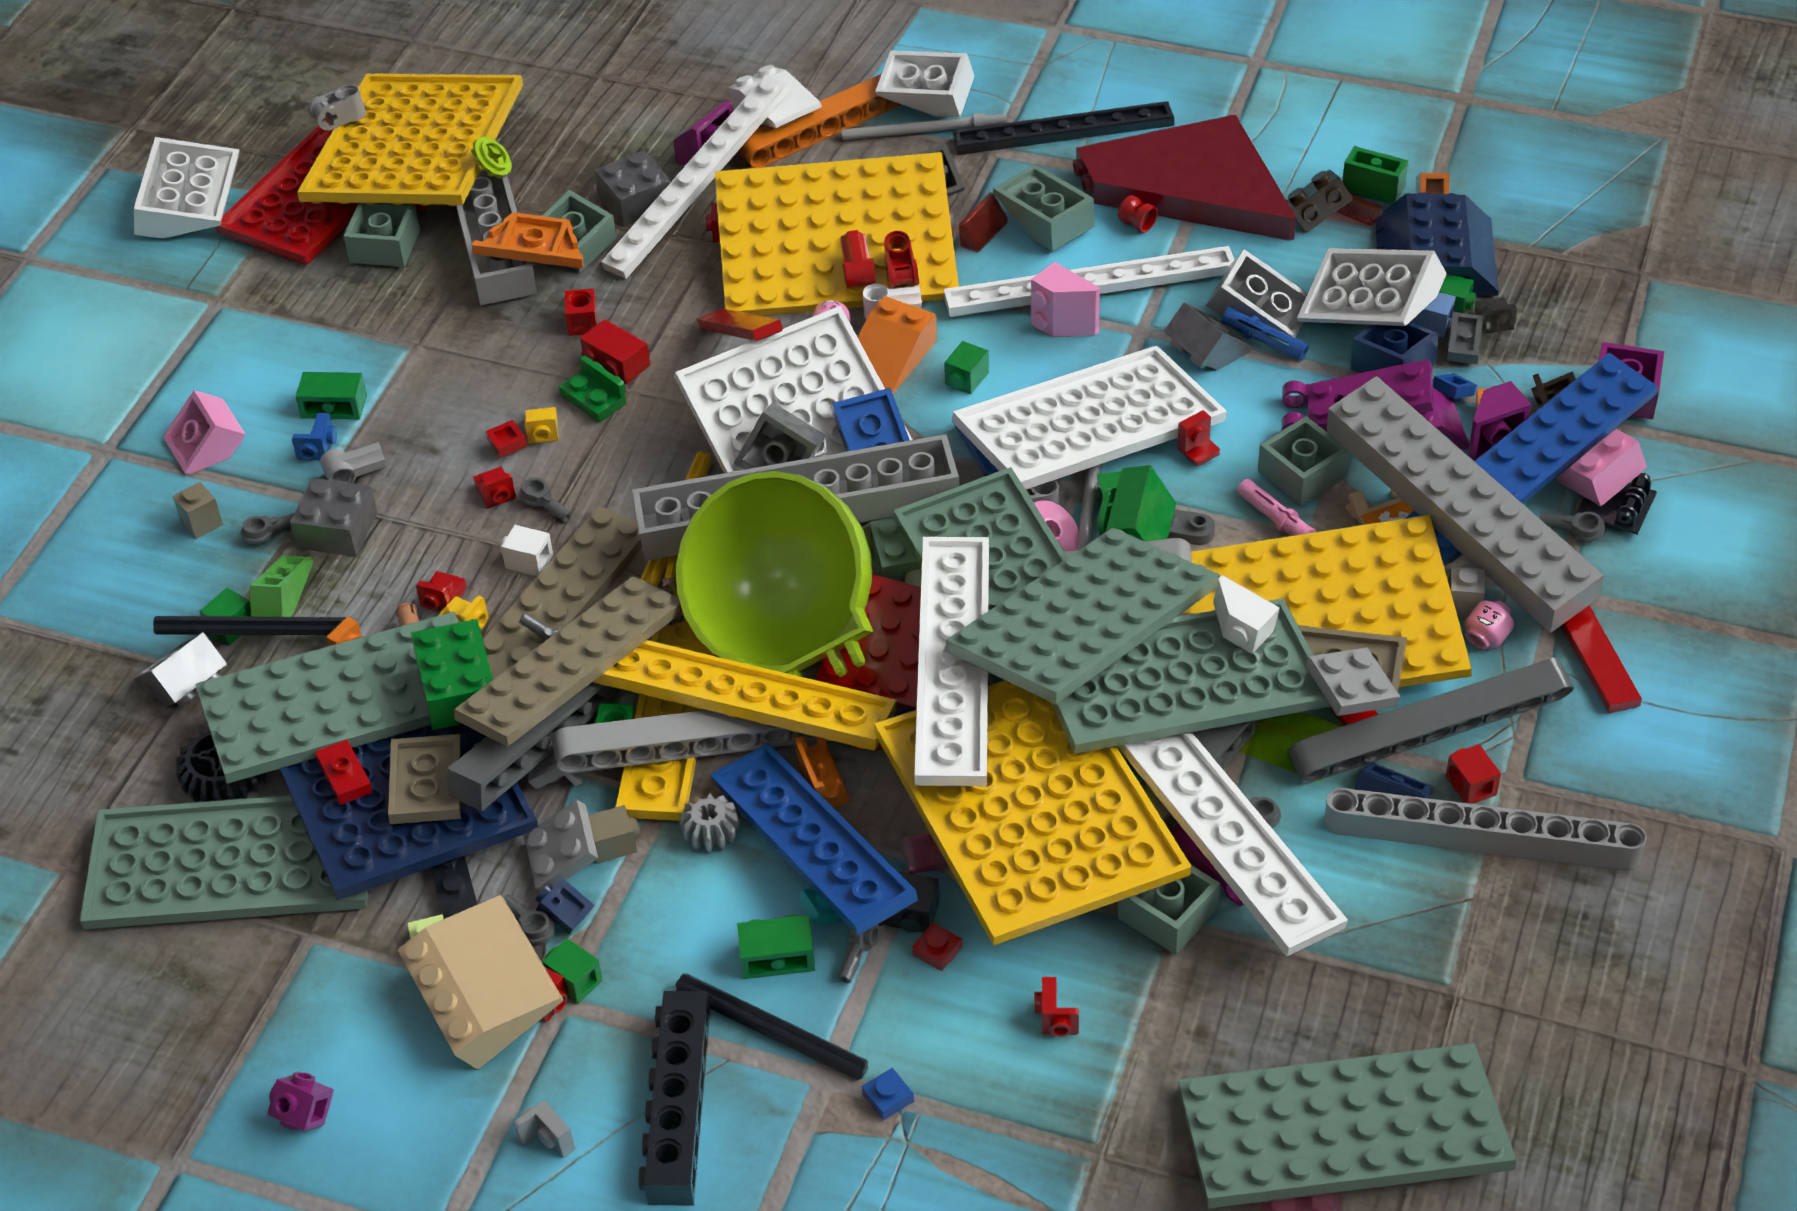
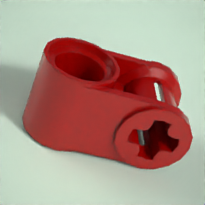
[884,230,919,289]

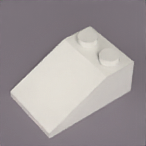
[875,50,974,117]
[727,65,822,128]

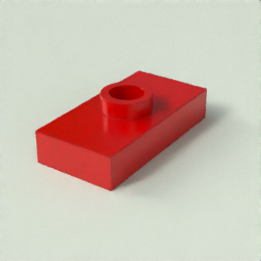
[315,740,373,805]

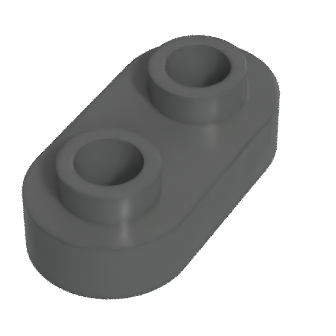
[1168,509,1215,545]

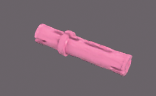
[1237,479,1316,536]

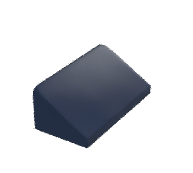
[1354,762,1434,799]

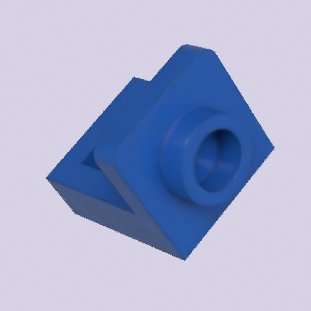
[292,413,337,461]

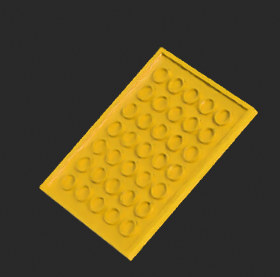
[297,74,523,206]
[715,152,959,316]
[1184,515,1472,687]
[874,681,1192,946]

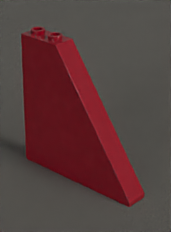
[1073,114,1296,240]

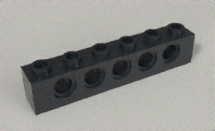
[639,991,711,1205]

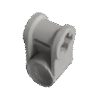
[308,85,366,130]

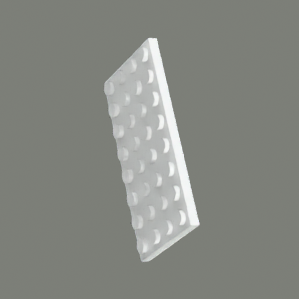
[952,345,1227,490]

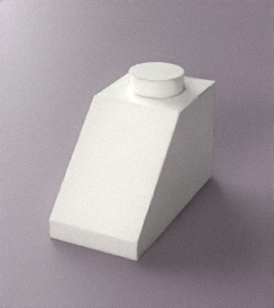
[1213,575,1280,654]

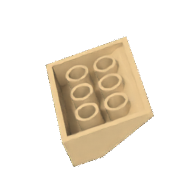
[398,895,564,1070]

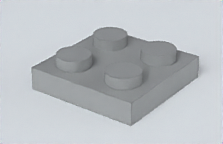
[1306,647,1400,716]
[524,799,598,892]

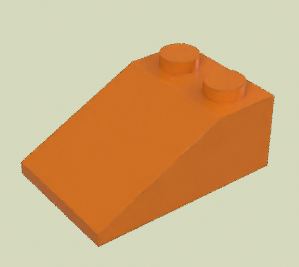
[858,296,937,394]

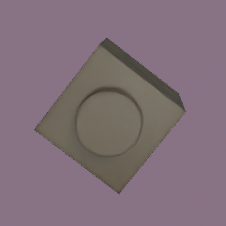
[173,482,223,539]
[588,805,641,864]

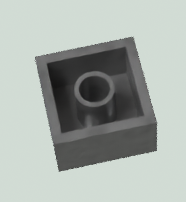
[594,150,671,226]
[290,478,377,557]

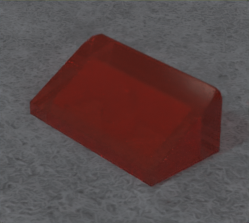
[959,193,1008,252]
[1337,193,1385,226]

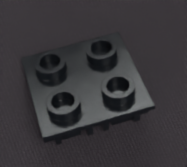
[1576,473,1657,535]

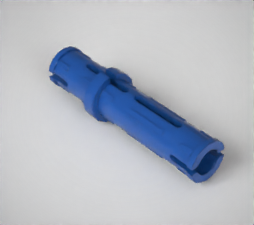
[1221,306,1309,362]

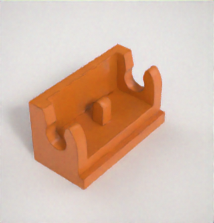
[794,736,850,808]

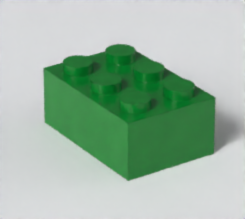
[411,619,493,730]

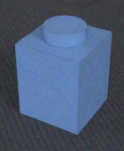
[1410,292,1456,337]

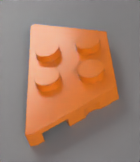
[472,212,584,269]

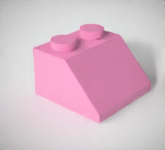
[1031,262,1100,337]
[163,390,246,475]
[1556,429,1647,506]

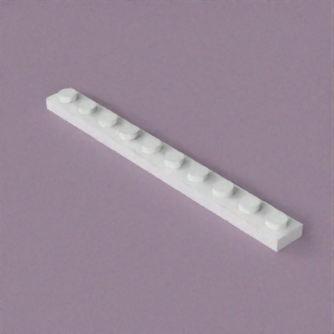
[601,75,790,279]
[944,246,1235,317]

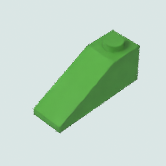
[250,555,313,617]

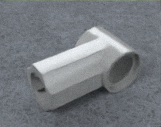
[320,442,387,483]

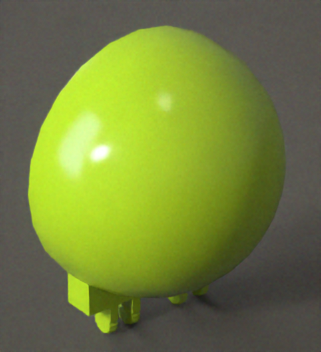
[676,471,874,677]

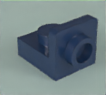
[535,878,595,935]

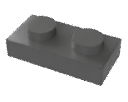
[1447,312,1483,364]

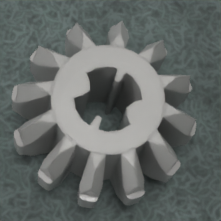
[680,793,740,853]

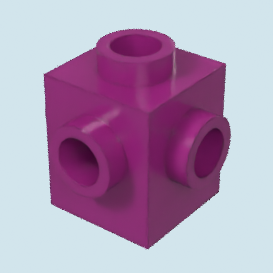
[267,1072,334,1131]

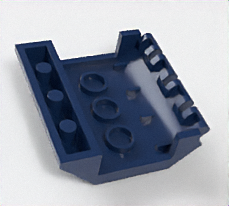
[1375,193,1499,296]

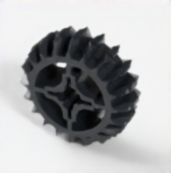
[176,730,270,802]

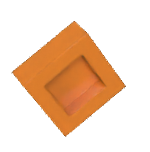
[326,617,362,646]

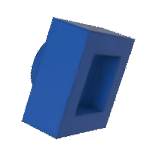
[1433,373,1477,401]
[861,1067,914,1120]

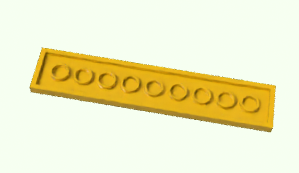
[616,557,717,821]
[593,640,897,751]

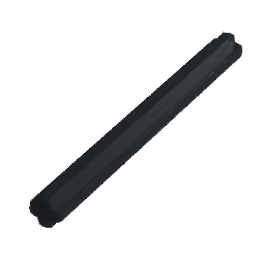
[153,616,347,636]
[675,973,868,1080]

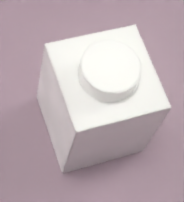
[500,525,553,576]

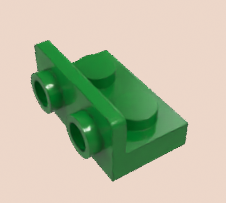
[559,356,627,423]

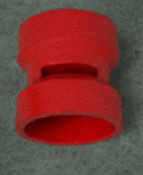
[1118,195,1158,233]

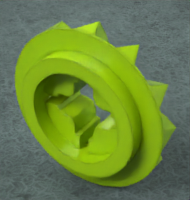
[471,137,512,179]

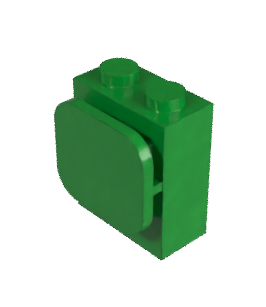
[1097,465,1176,541]

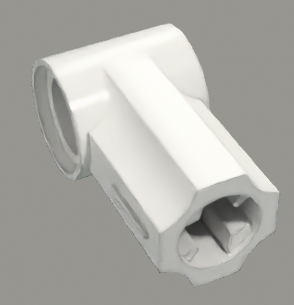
[863,284,922,319]

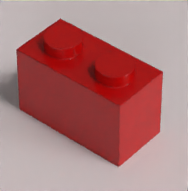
[580,319,651,384]

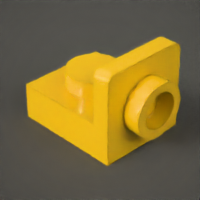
[524,407,559,444]
[438,596,489,629]

